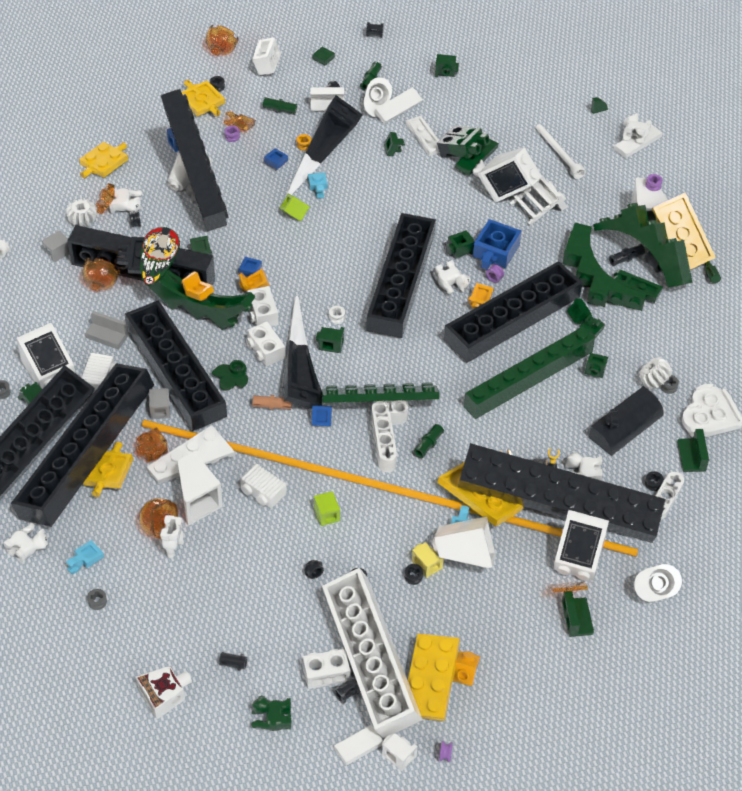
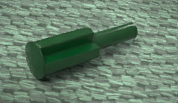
[705,261,721,283]

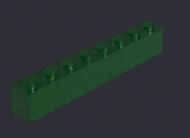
[464,326,595,419]

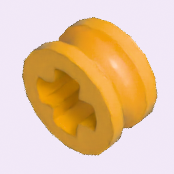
[296,134,312,151]

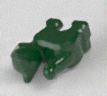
[251,695,292,731]

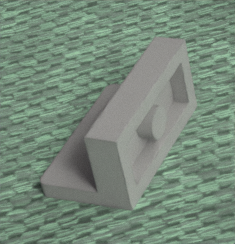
[85,311,128,350]

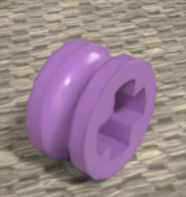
[224,125,240,142]
[646,174,663,191]
[486,265,504,283]
[439,741,453,762]

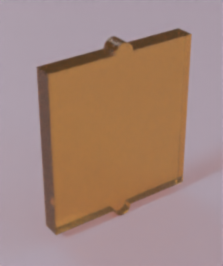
[550,582,588,592]

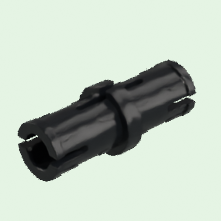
[609,244,645,266]

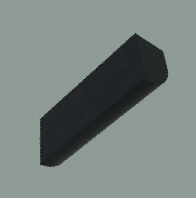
[589,386,664,456]

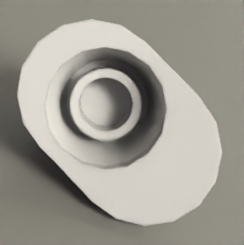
[364,77,392,117]
[634,565,682,602]

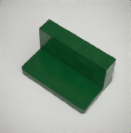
[677,429,709,472]
[562,590,594,637]

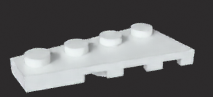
[147,425,235,484]

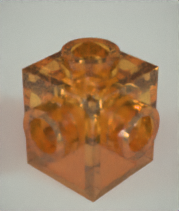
[135,427,168,463]

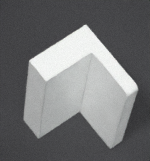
[311,87,344,111]

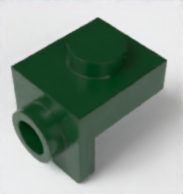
[190,236,212,255]
[584,353,608,378]
[18,382,42,405]

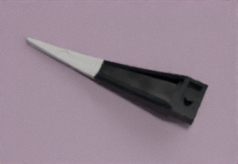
[285,95,363,197]
[283,296,322,409]

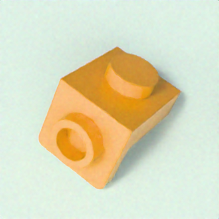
[239,269,270,292]
[182,272,214,301]
[468,283,494,308]
[453,651,481,686]

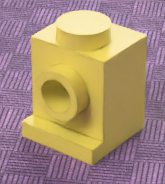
[412,542,444,578]

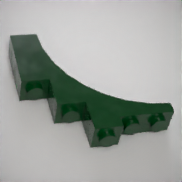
[593,203,693,288]
[563,223,646,311]
[141,269,256,330]

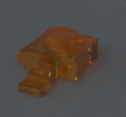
[224,111,256,130]

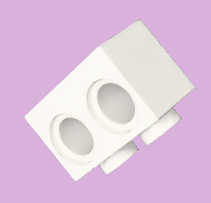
[252,38,281,75]
[248,286,279,326]
[246,322,286,367]
[303,649,350,689]

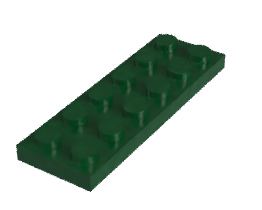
[322,382,440,403]

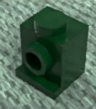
[435,54,459,78]
[446,230,475,258]
[316,327,345,354]

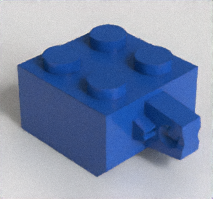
[473,219,522,270]

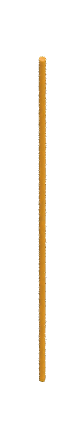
[142,419,638,557]

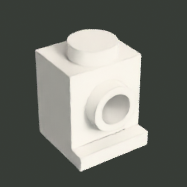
[382,733,418,771]

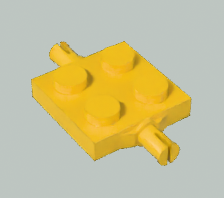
[182,79,225,117]
[79,142,128,179]
[83,441,133,497]

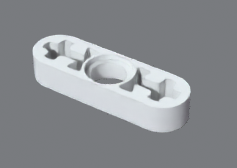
[655,472,684,520]

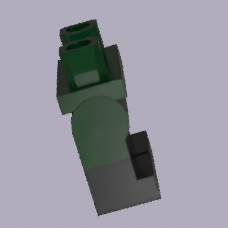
[437,125,490,159]

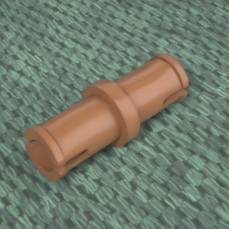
[252,395,291,410]

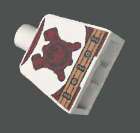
[136,667,192,720]

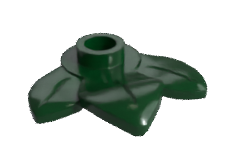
[212,360,248,390]

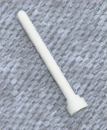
[536,124,586,179]

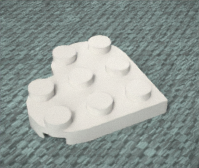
[682,384,742,437]

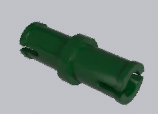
[360,61,382,91]
[263,97,298,114]
[414,424,444,458]

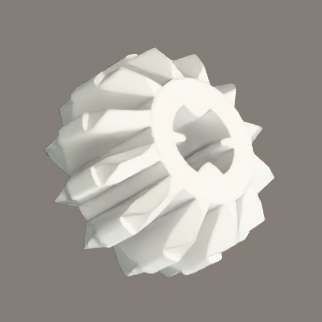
[66,198,97,227]
[639,357,672,389]

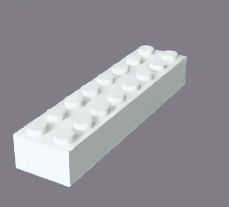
[322,568,423,739]

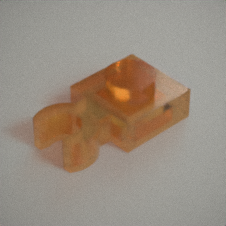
[96,183,115,214]

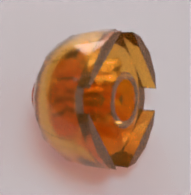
[206,25,239,56]
[82,258,120,292]
[139,498,178,539]

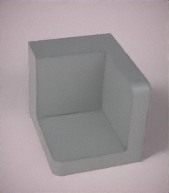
[42,230,70,262]
[149,388,170,419]

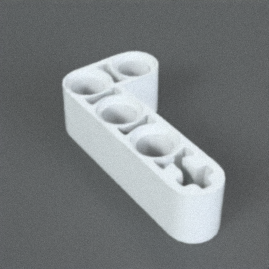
[371,400,408,473]

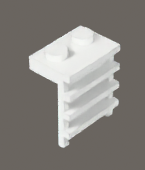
[510,176,567,226]

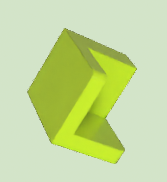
[279,193,310,221]
[314,491,340,526]

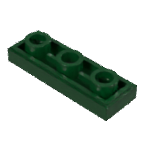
[455,139,499,176]

